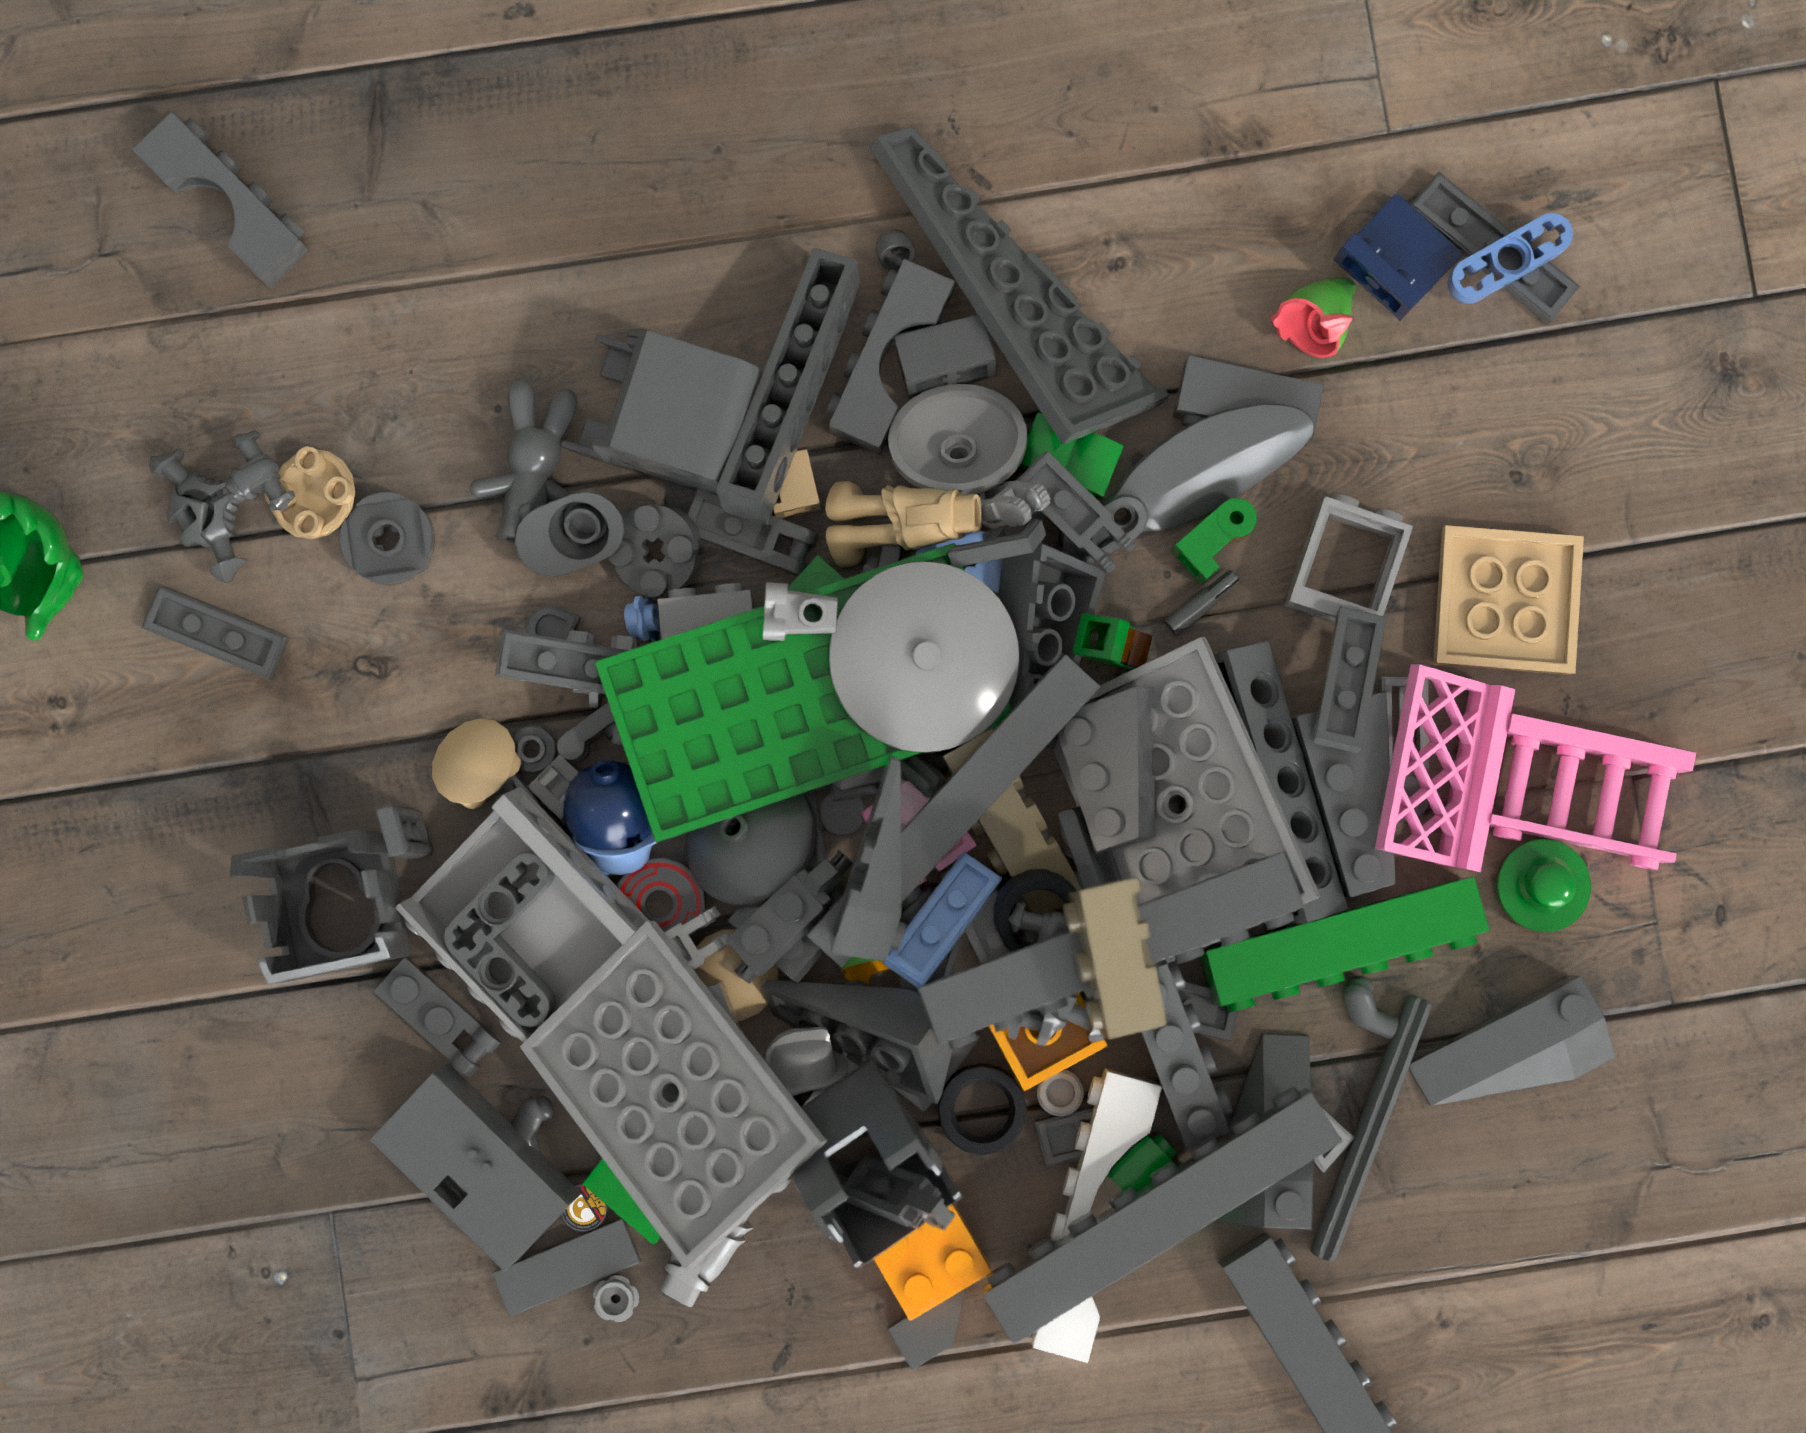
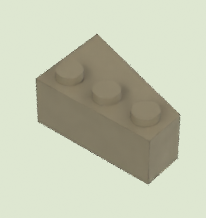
[1063,877,1167,1039]

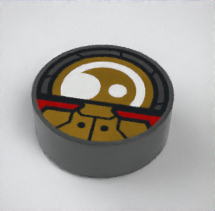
[561,1183,609,1232]

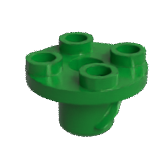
[1495,839,1591,932]

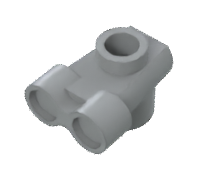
[763,582,837,641]

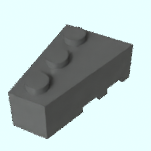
[1057,686,1155,852]

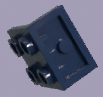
[1333,194,1462,321]

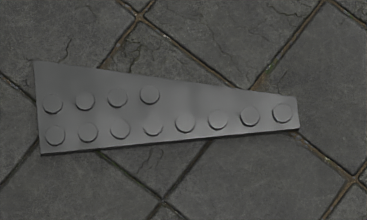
[870,127,1169,445]

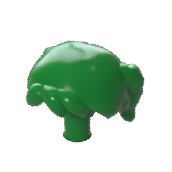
[0,491,84,641]

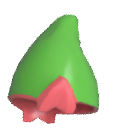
[1269,277,1357,359]

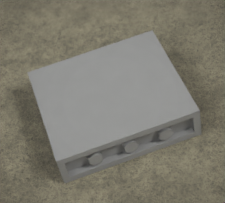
[395,786,648,1043]

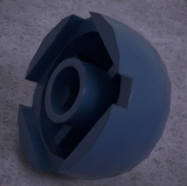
[563,760,652,850]

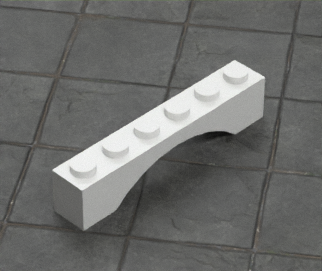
[1031,1067,1162,1363]

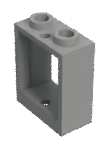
[1283,493,1413,624]

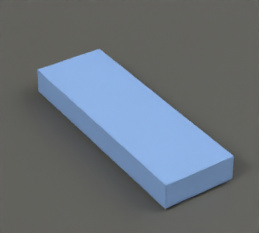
[883,852,1002,987]

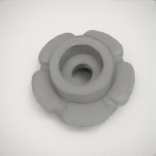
[593,1275,639,1322]

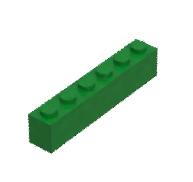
[1199,877,1490,1012]

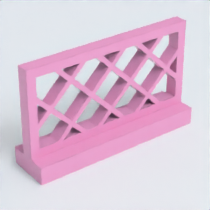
[1375,664,1516,872]

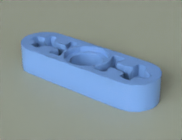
[1447,213,1573,304]

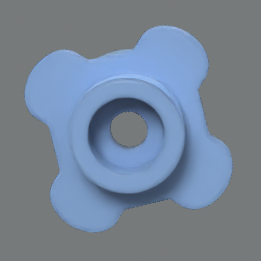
[624,595,660,642]

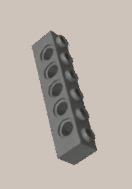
[716,247,861,525]
[1214,641,1348,929]

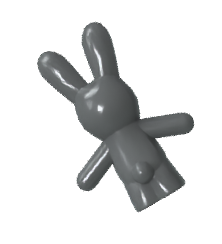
[470,380,577,543]

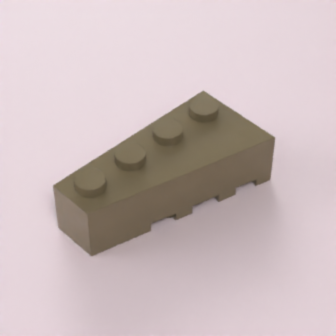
[940,728,1082,915]

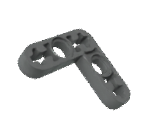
[444,850,556,1027]

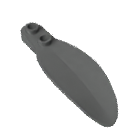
[1059,403,1313,564]

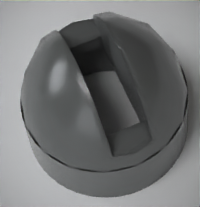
[876,229,915,270]

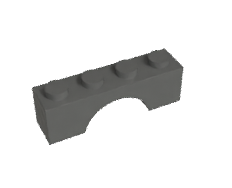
[132,112,309,288]
[825,259,954,456]

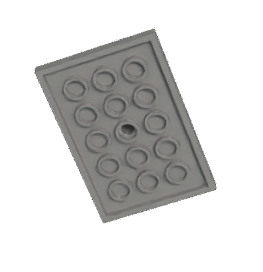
[1053,637,1321,964]
[520,920,827,1269]

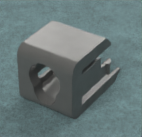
[560,329,762,495]
[230,829,411,984]
[791,1059,963,1268]

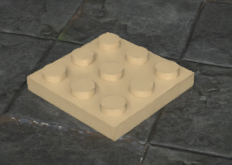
[1433,525,1584,675]

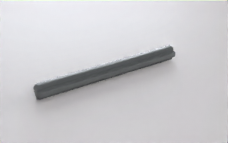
[1310,995,1432,1262]

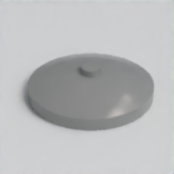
[828,562,1019,752]

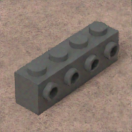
[1141,960,1233,1149]

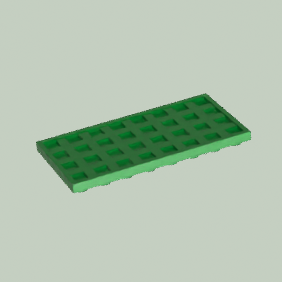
[595,542,1011,843]

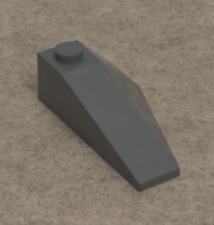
[830,755,906,961]
[1409,975,1616,1106]
[1215,1034,1313,1230]

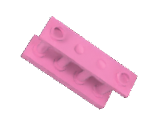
[1489,714,1696,870]

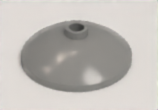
[888,384,1027,495]

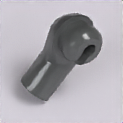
[1343,976,1399,1040]
[511,1096,554,1153]

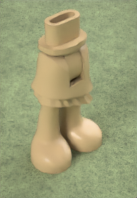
[825,481,981,568]

